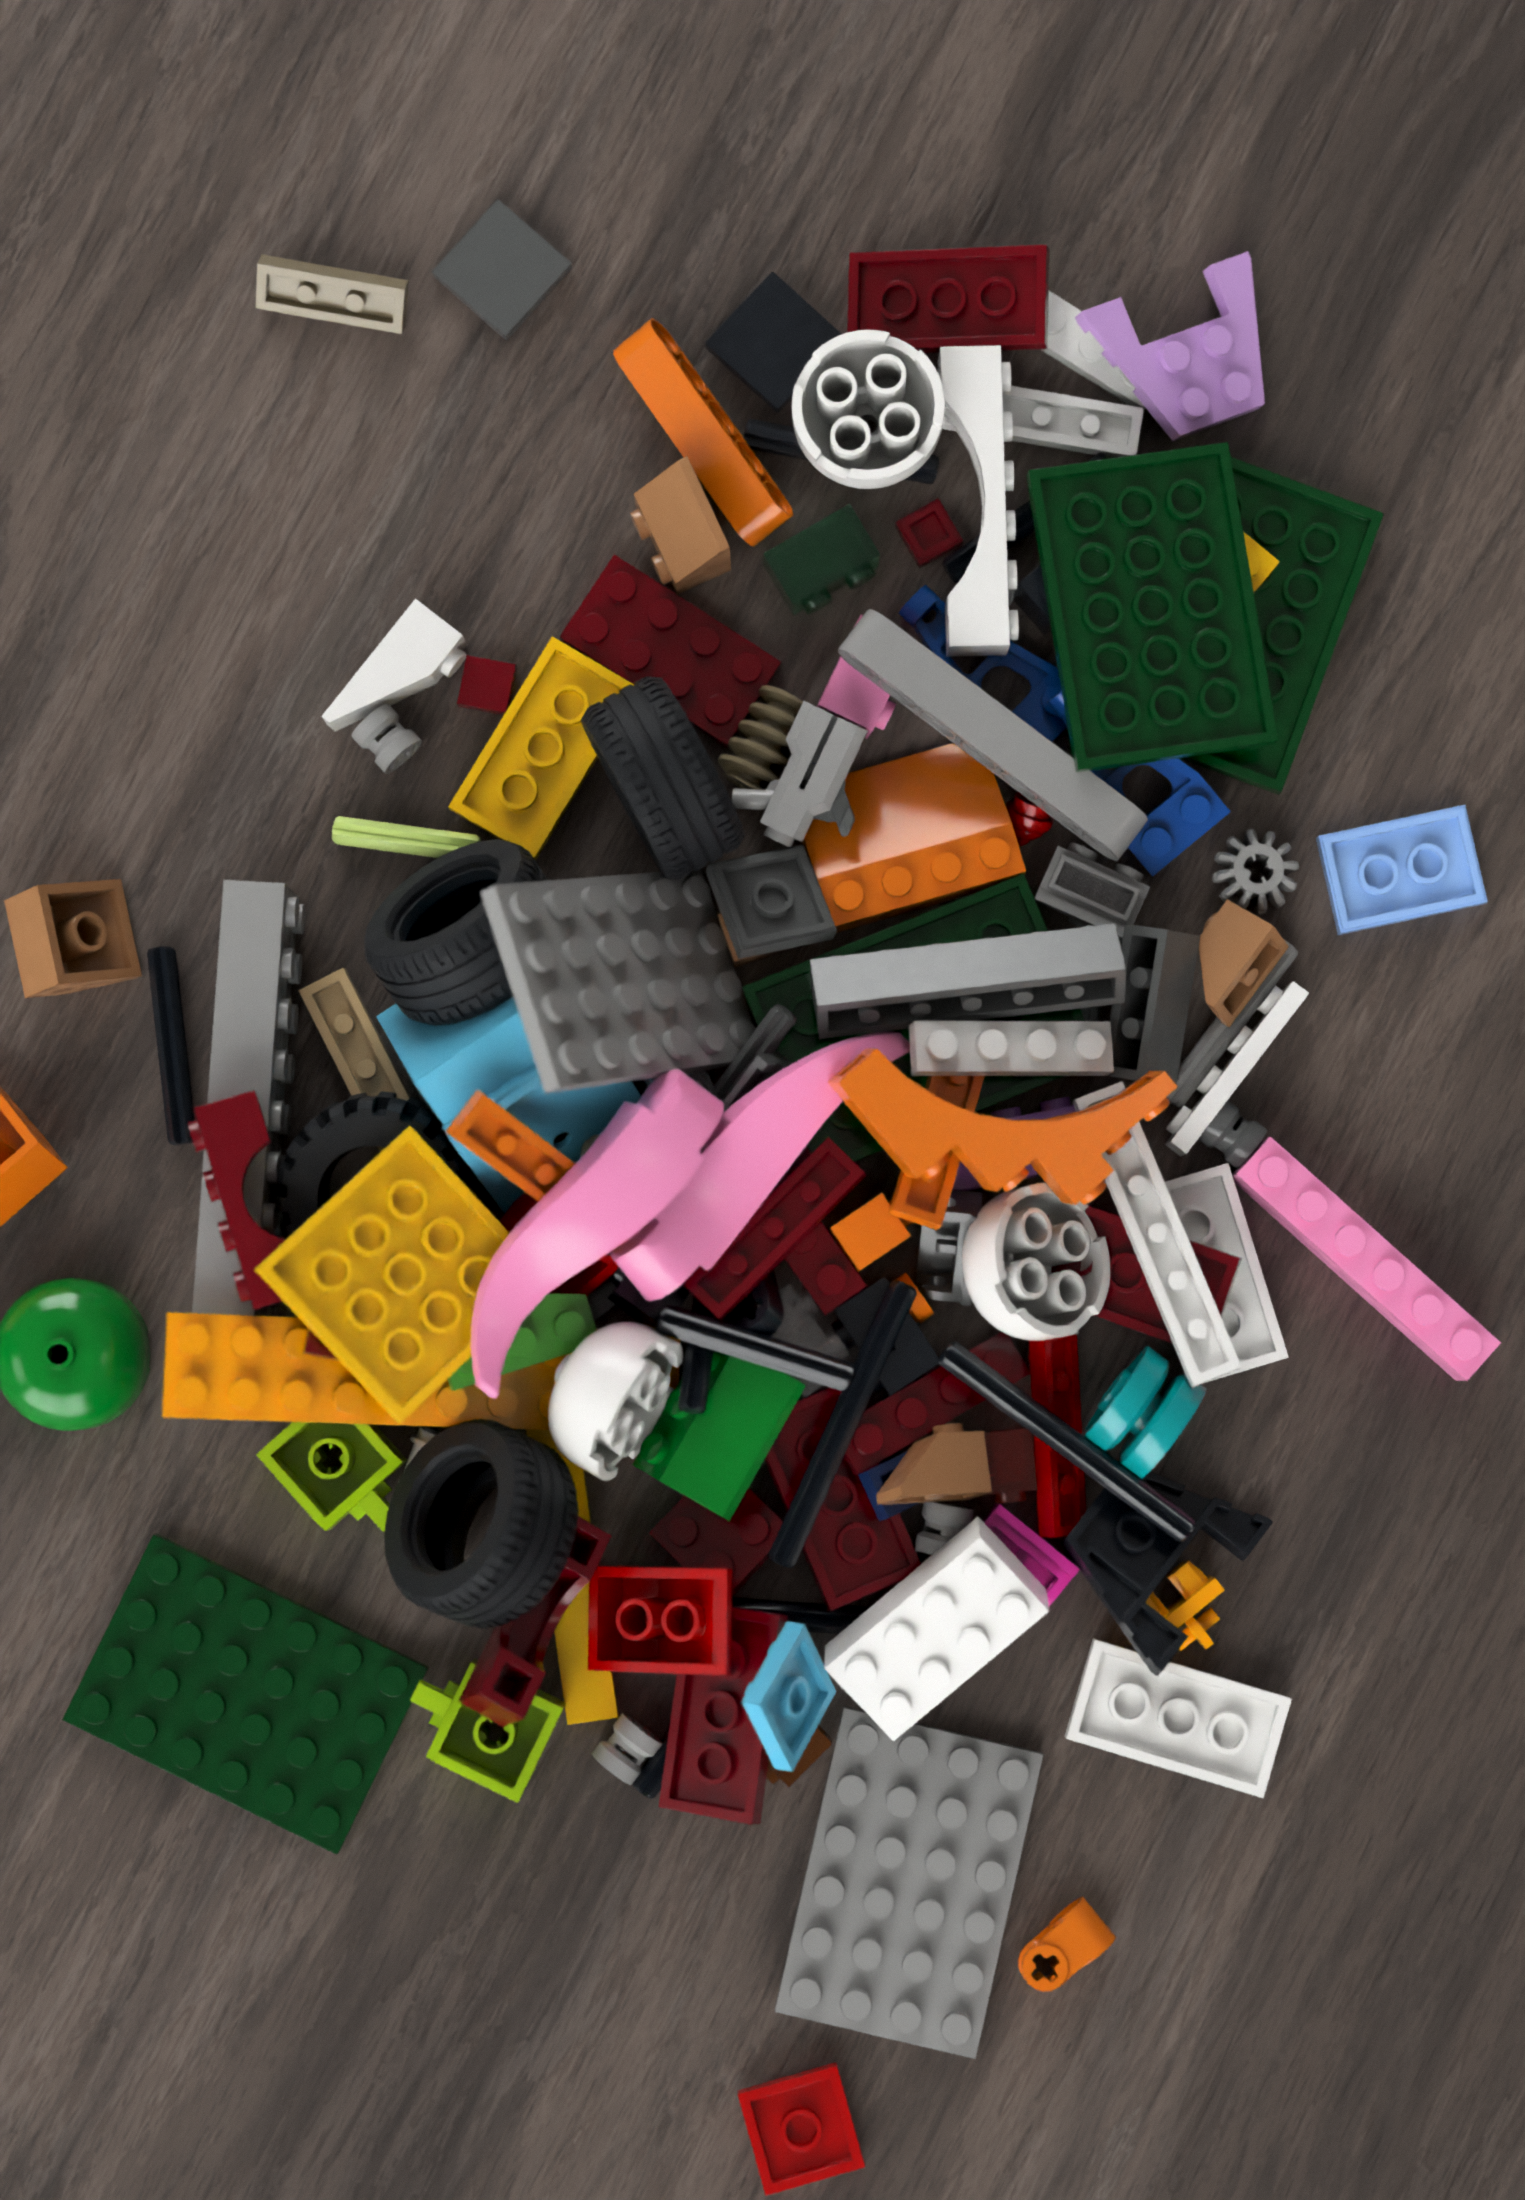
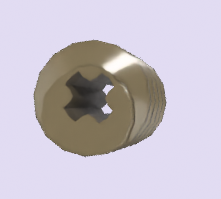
[718,685,803,790]

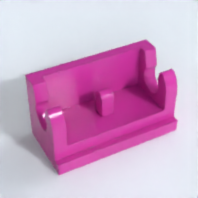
[982,1502,1080,1606]

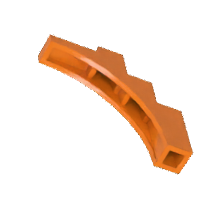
[828,1048,1178,1205]

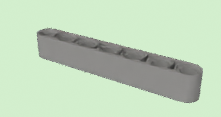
[838,609,1148,861]

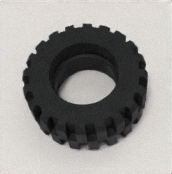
[275,1091,477,1239]

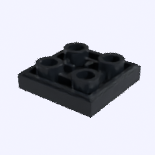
[705,271,842,414]

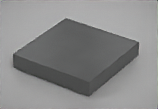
[432,199,573,341]
[706,845,837,959]

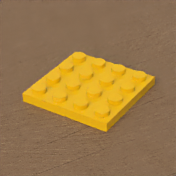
[254,1126,509,1424]

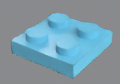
[741,1621,836,1772]

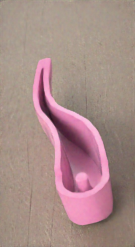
[610,1031,910,1301]
[471,1069,724,1399]

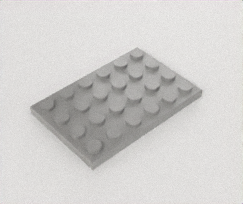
[480,868,756,1094]
[775,1706,1043,2059]

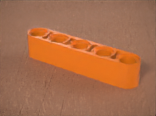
[613,318,794,547]

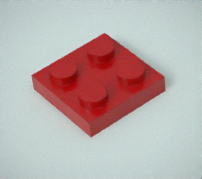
[737,2062,865,2196]

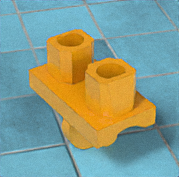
[1146,1559,1225,1651]

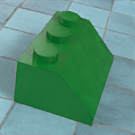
[632,1351,806,1521]

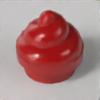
[1006,792,1054,846]

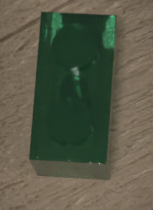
[763,503,880,615]

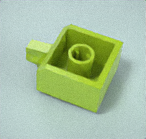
[256,1422,407,1532]
[410,1658,566,1803]

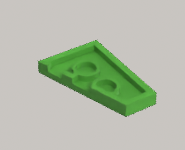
[448,1293,597,1391]

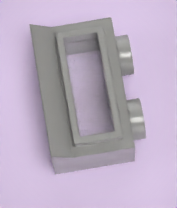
[1034,843,1150,946]

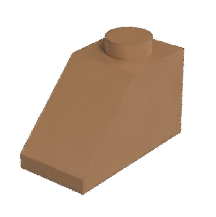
[1199,899,1289,1028]
[876,1423,992,1505]

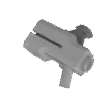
[732,701,868,847]

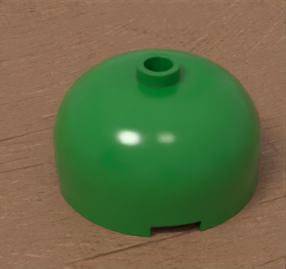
[0,1278,150,1431]

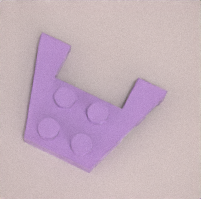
[1075,252,1265,441]

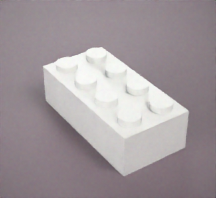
[824,1517,1049,1741]

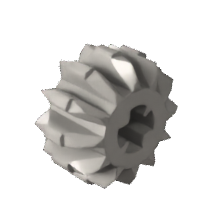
[1212,829,1299,915]

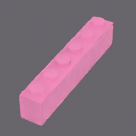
[1232,1136,1501,1381]

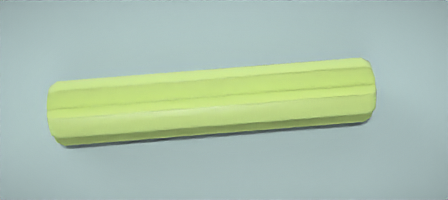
[332,816,481,858]

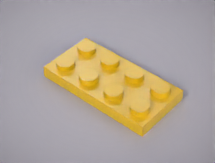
[448,636,634,861]

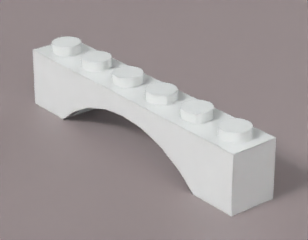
[938,345,1019,657]

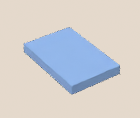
[1316,805,1488,935]

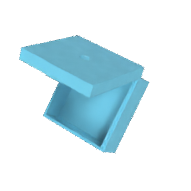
[376,996,641,1214]

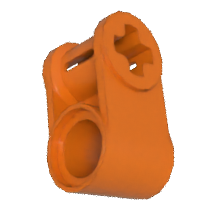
[1018,1896,1116,1992]

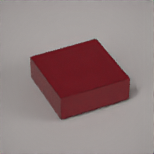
[895,498,963,569]
[457,655,517,715]

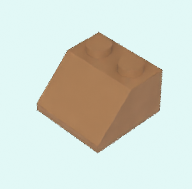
[630,456,731,595]
[4,879,142,998]

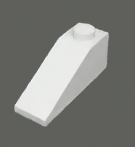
[321,599,467,731]

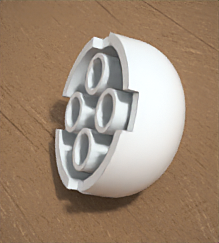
[792,330,945,489]
[962,1183,1111,1341]
[548,1322,683,1481]

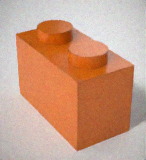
[829,1193,913,1272]

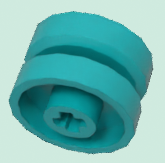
[1082,1346,1207,1479]

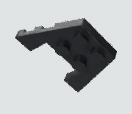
[1062,1472,1273,1676]

